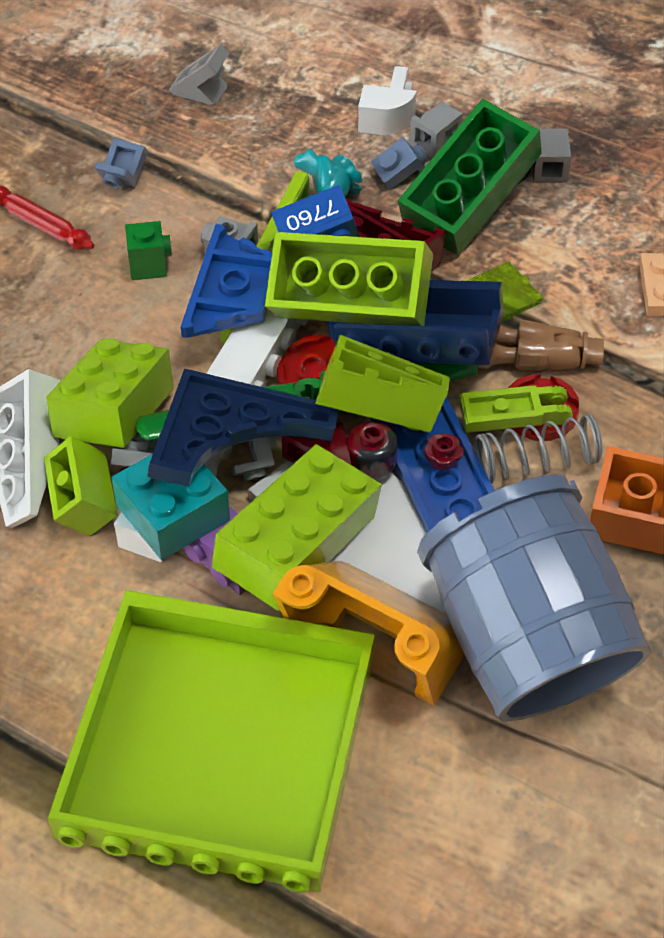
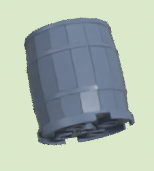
[417,474,652,722]

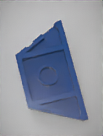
[180,224,272,338]

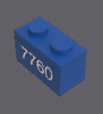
[271,184,360,237]

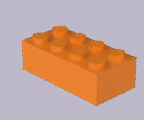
[590,446,664,555]

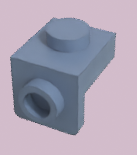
[371,137,429,190]
[95,138,148,189]

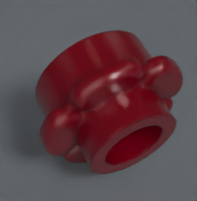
[424,433,464,470]

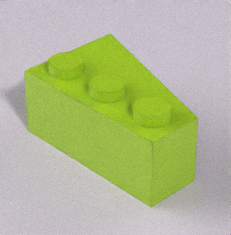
[315,335,450,432]

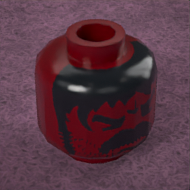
[346,422,398,480]

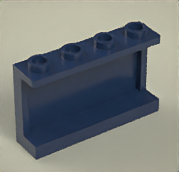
[333,280,504,365]

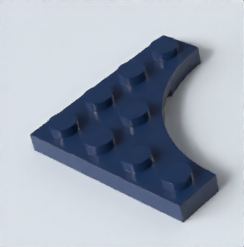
[147,368,339,486]

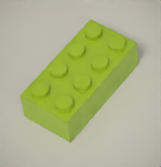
[265,232,433,326]
[212,444,382,611]

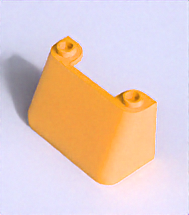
[272,561,465,707]

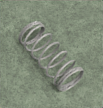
[474,414,603,483]

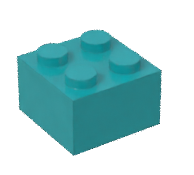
[111,454,230,561]

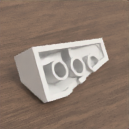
[0,369,61,528]

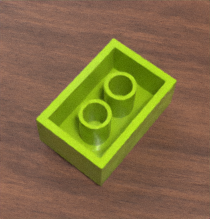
[46,338,174,448]

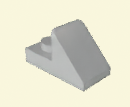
[169,44,230,105]

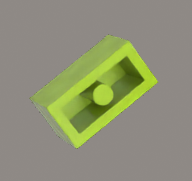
[44,436,118,536]

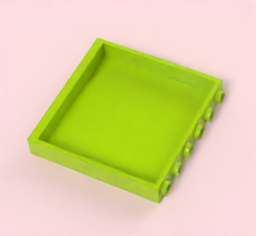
[48,590,375,893]

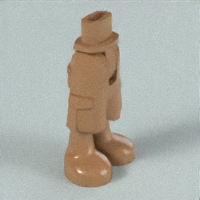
[478,320,604,371]

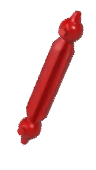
[0,185,95,250]

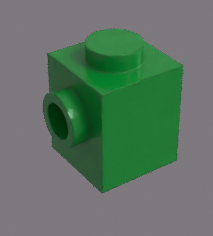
[125,221,172,280]

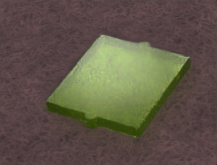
[466,261,543,322]

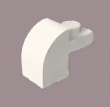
[358,66,416,135]

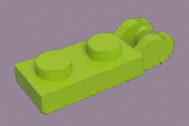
[459,385,573,433]

